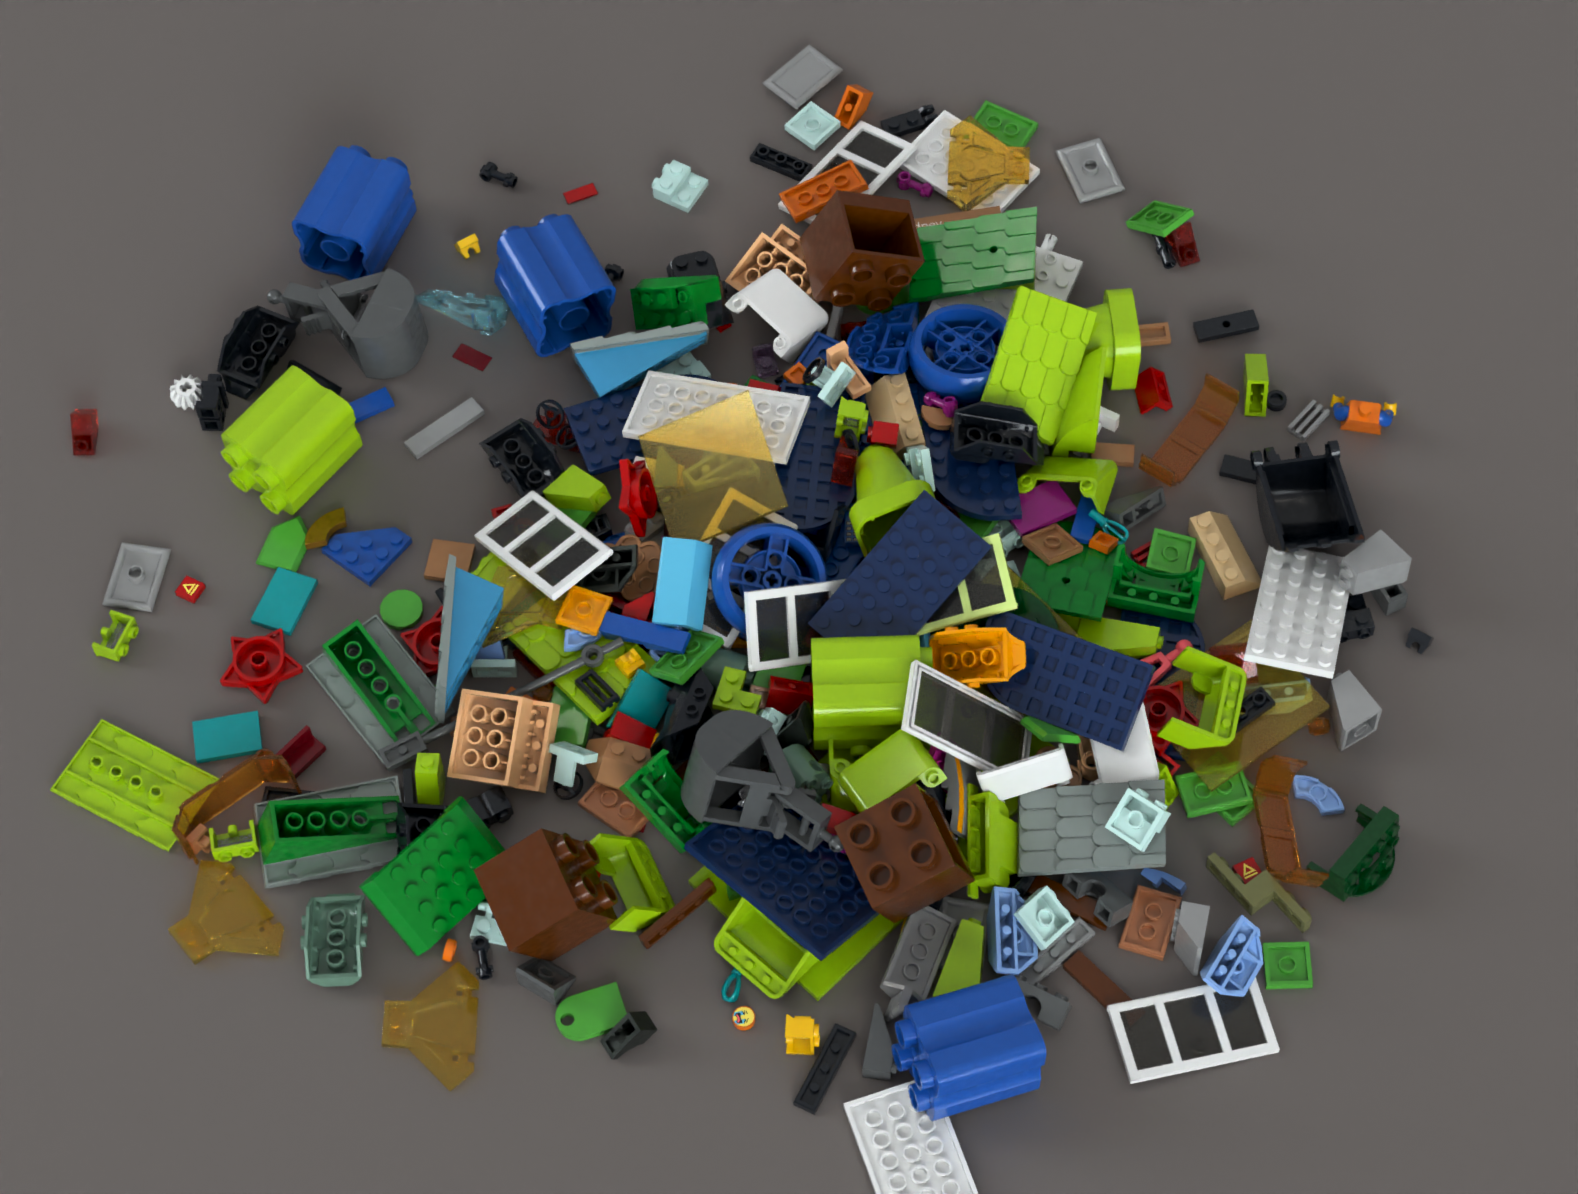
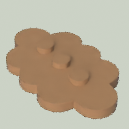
[604,534,661,602]

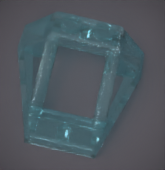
[416,289,510,335]

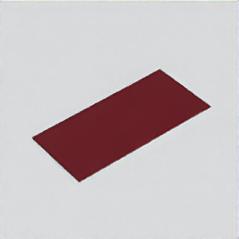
[452,344,492,371]

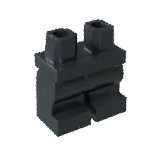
[195,374,229,431]

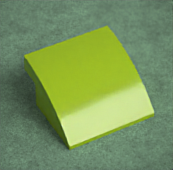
[1051,347,1107,457]

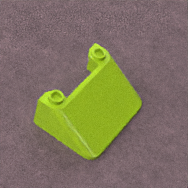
[1017,456,1118,515]
[714,897,819,999]

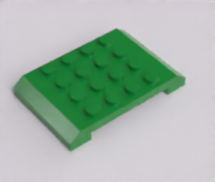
[359,796,505,956]

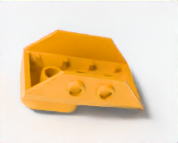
[929,624,1026,689]

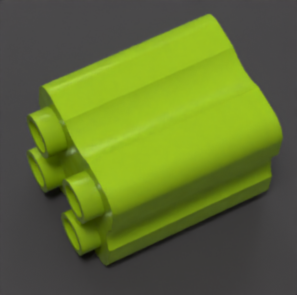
[221,365,363,515]
[811,635,935,750]

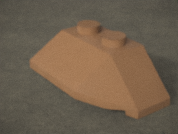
[584,737,673,790]

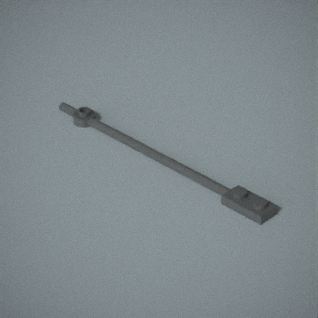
[378,637,624,772]

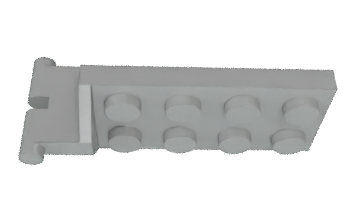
[880,906,957,1022]

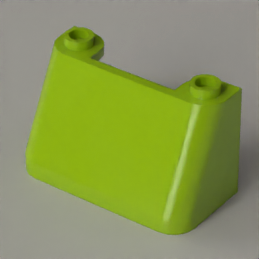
[838,729,948,813]

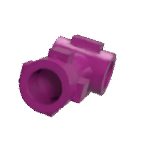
[897,171,934,198]
[924,391,958,417]

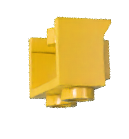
[785,1014,820,1055]

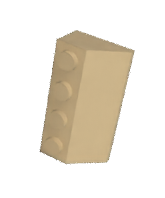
[865,372,925,460]
[1188,511,1261,601]

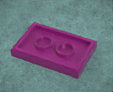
[1008,481,1077,538]

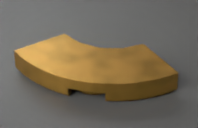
[305,507,347,550]

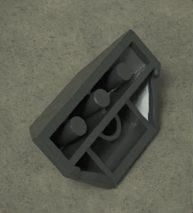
[555,545,638,594]
[762,700,814,761]

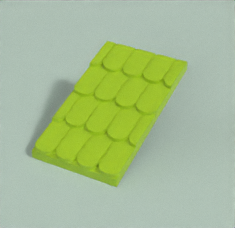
[981,286,1097,446]
[503,590,658,726]
[50,719,219,851]

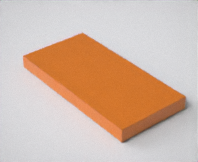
[779,160,869,223]

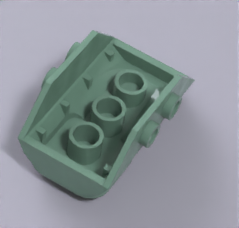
[300,893,368,987]

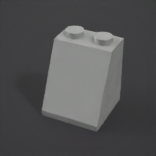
[1338,529,1412,595]
[1326,670,1382,752]

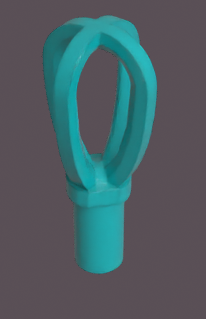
[1088,508,1129,545]
[721,967,742,1003]

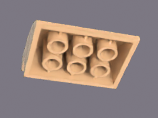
[725,224,820,304]
[447,688,561,793]

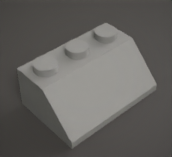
[1170,901,1210,976]

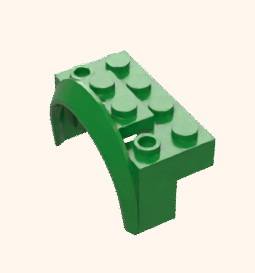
[630,275,722,330]
[1107,544,1205,623]
[619,749,712,854]

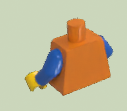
[1330,394,1397,435]

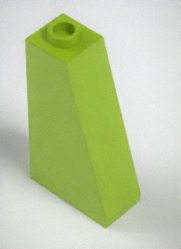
[1076,618,1164,659]
[933,918,985,997]

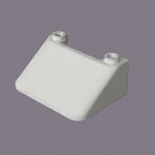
[725,269,829,364]
[1089,702,1159,785]
[976,743,1073,803]

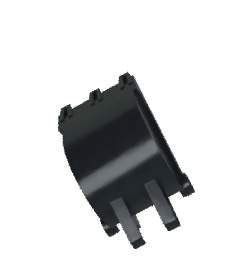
[1250,440,1365,552]

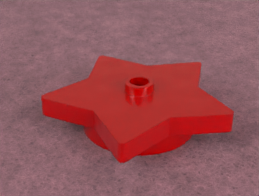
[619,459,657,537]
[400,606,465,679]
[220,628,303,704]
[1143,681,1199,756]

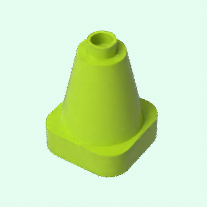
[1083,288,1141,391]
[849,445,936,557]

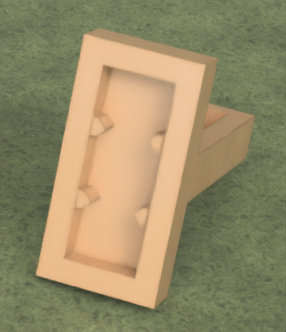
[826,341,871,400]

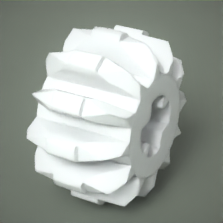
[170,375,203,410]

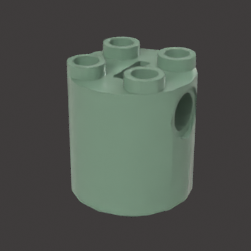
[701,647,756,692]
[769,744,833,804]

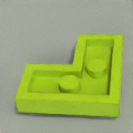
[712,666,762,715]

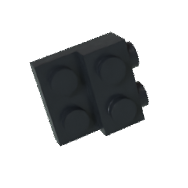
[1340,594,1375,643]

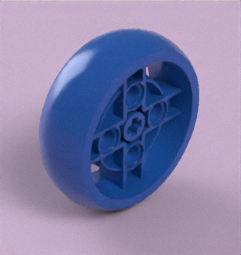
[908,304,1007,404]
[711,523,828,641]

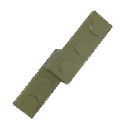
[1206,852,1312,933]

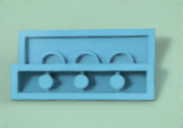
[652,537,713,631]

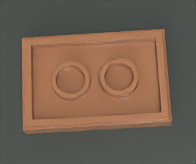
[578,782,649,838]
[1118,885,1182,961]

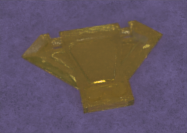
[947,115,1030,211]
[482,541,569,648]
[168,860,284,965]
[382,961,479,1091]

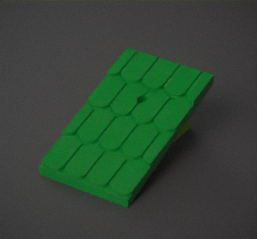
[909,207,1037,303]
[1018,521,1124,637]

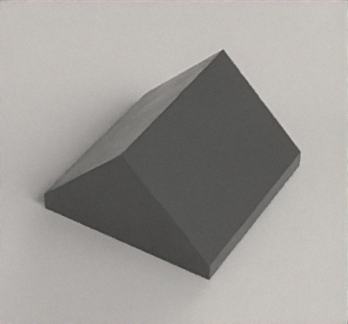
[516,957,576,1007]

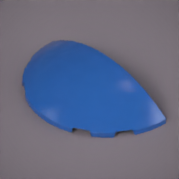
[846,302,919,374]

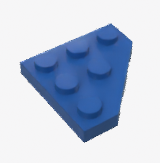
[321,527,412,586]

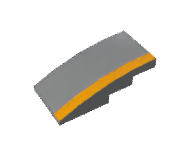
[941,753,982,840]

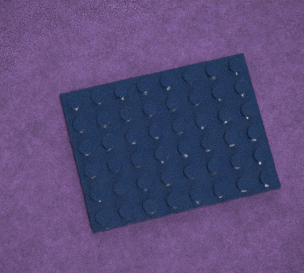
[684,805,879,961]

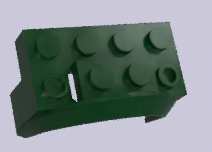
[1306,803,1400,902]

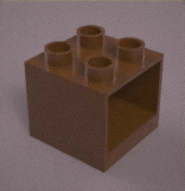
[799,190,925,311]
[834,783,976,923]
[474,828,618,961]

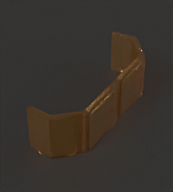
[1138,373,1240,487]
[172,755,302,865]
[1252,755,1329,888]

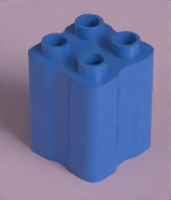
[292,145,417,280]
[494,214,616,357]
[891,974,1047,1121]

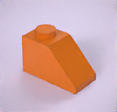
[834,84,873,130]

